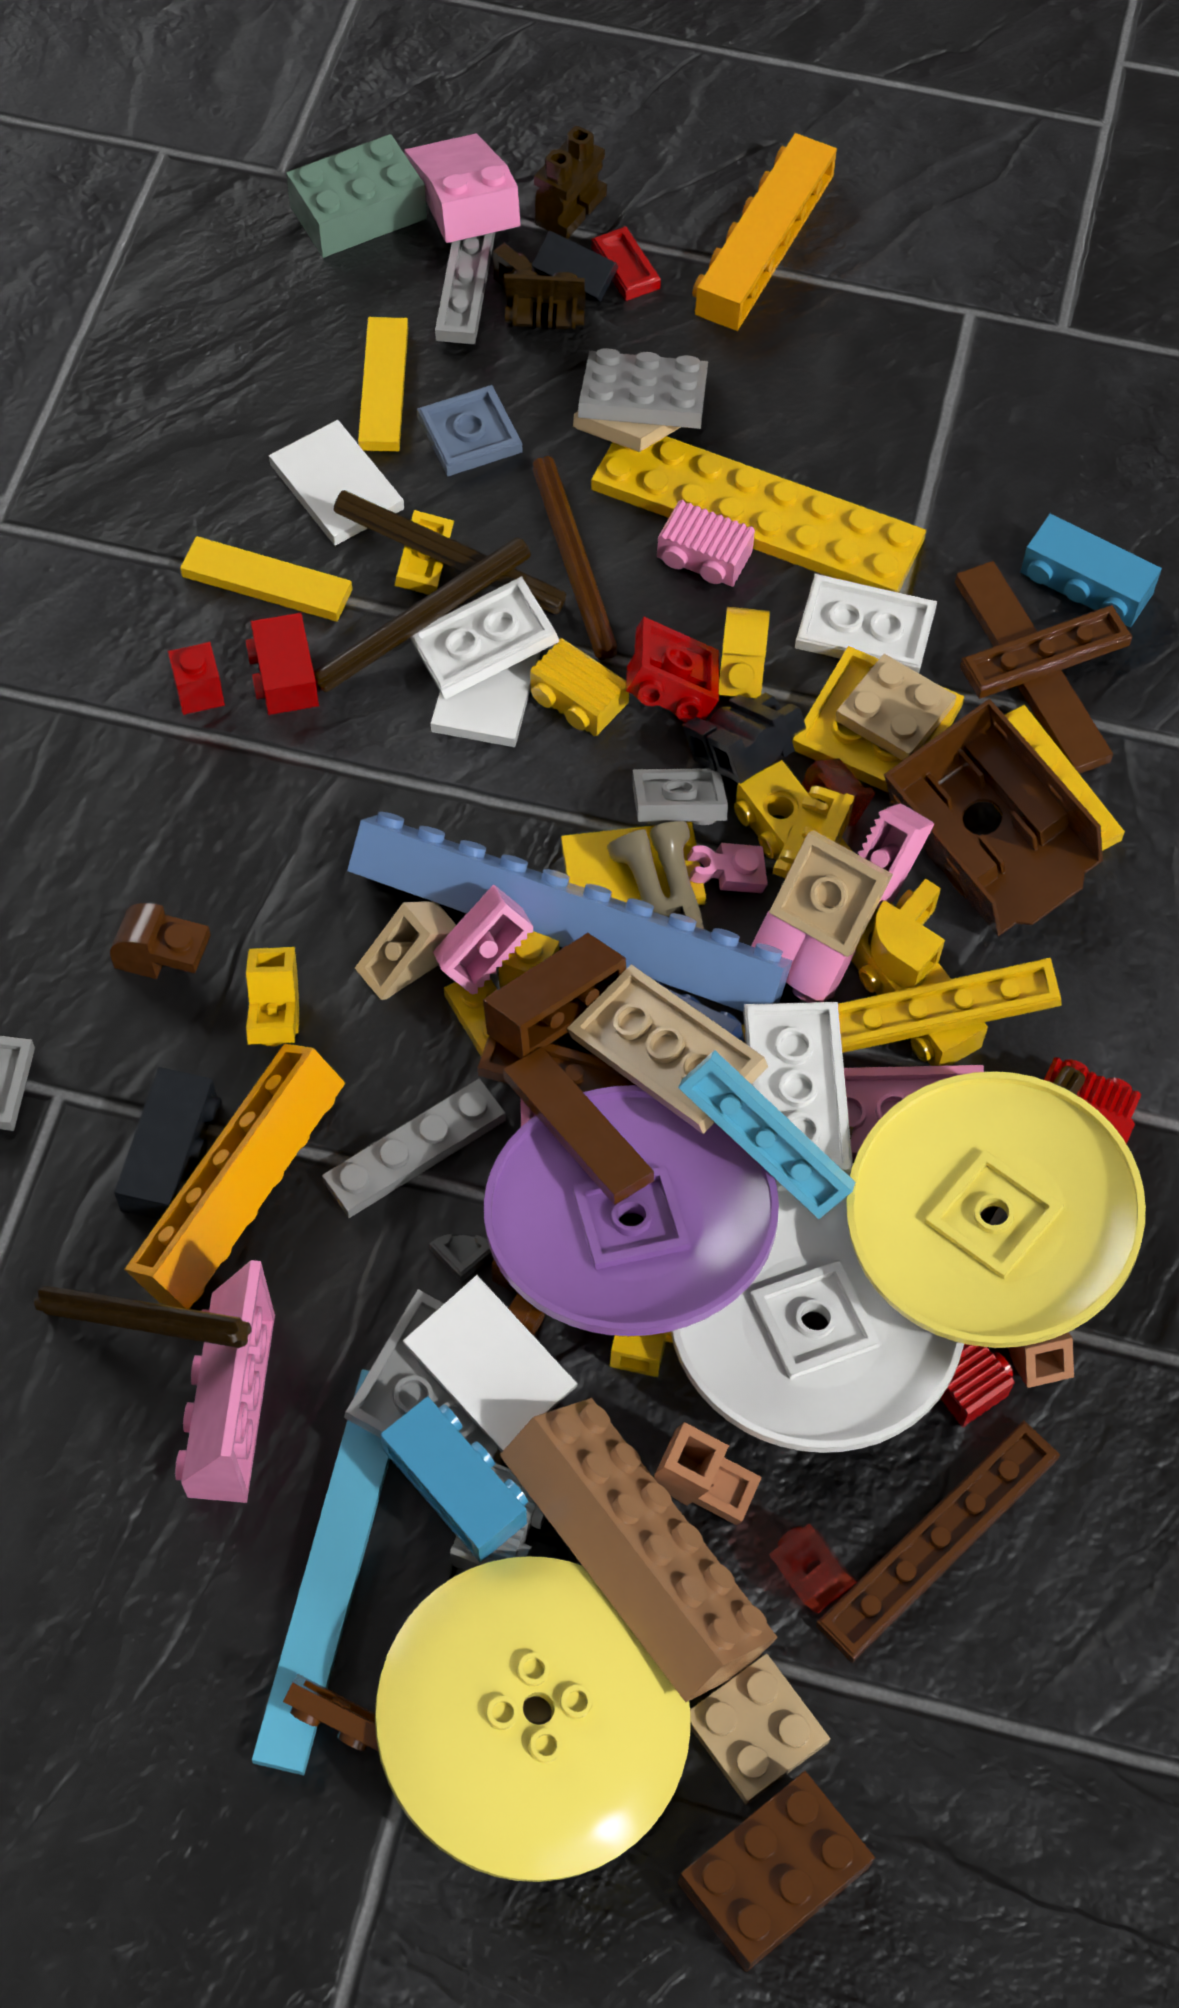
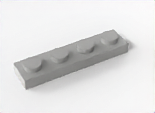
[435,232,496,344]
[322,1079,506,1218]

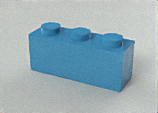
[1020,514,1162,628]
[380,1396,528,1563]

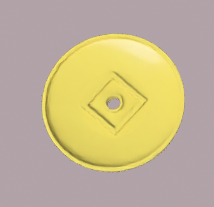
[846,1072,1146,1348]
[375,1556,690,1882]

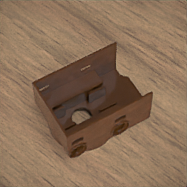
[884,698,1103,936]

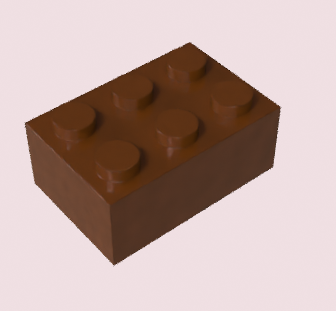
[678,1771,875,1972]

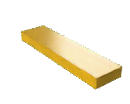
[358,317,408,451]
[180,536,353,622]

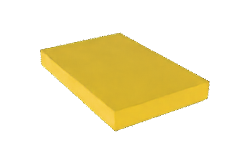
[561,821,706,905]

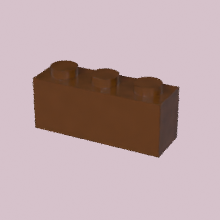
[483,933,626,1059]

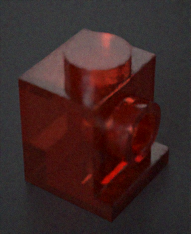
[801,758,876,826]
[769,1523,857,1613]

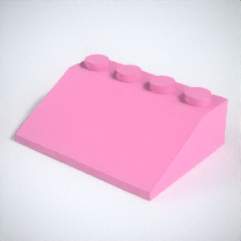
[175,1260,275,1503]

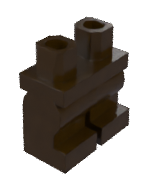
[534,126,607,239]

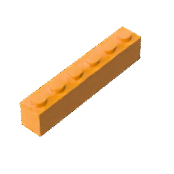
[692,133,837,331]
[124,1044,345,1309]

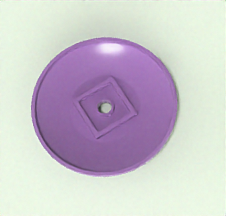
[484,1085,779,1336]

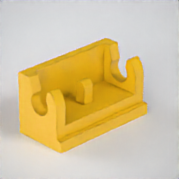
[773,786,854,878]

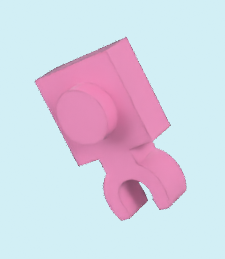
[687,843,768,893]

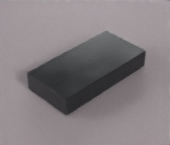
[532,231,619,302]

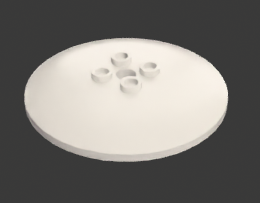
[671,1180,964,1453]

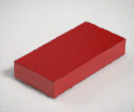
[591,226,661,301]

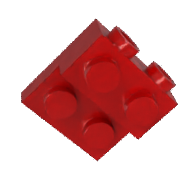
[626,617,719,722]

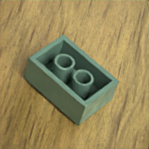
[286,134,427,258]

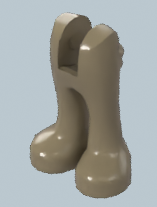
[607,821,704,929]

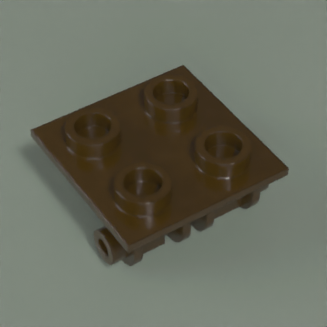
[504,270,585,330]

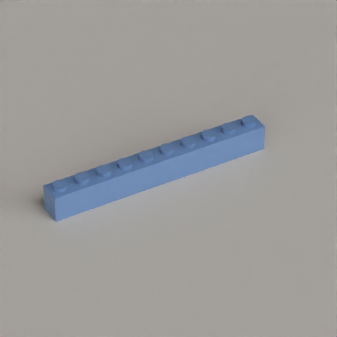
[347,812,793,1011]

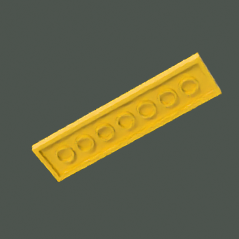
[591,436,926,593]

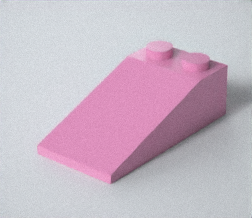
[404,133,520,243]

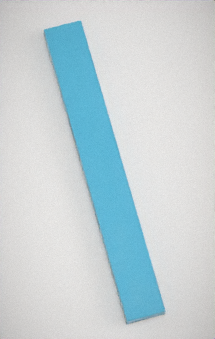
[252,1369,390,1775]

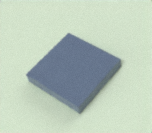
[417,385,522,477]

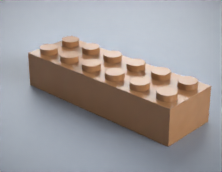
[500,1398,778,1702]

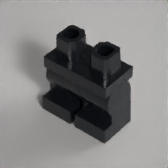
[682,692,806,784]

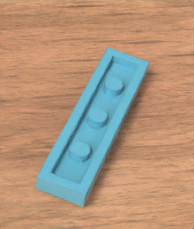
[678,1050,856,1219]

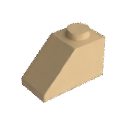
[355,902,456,1000]

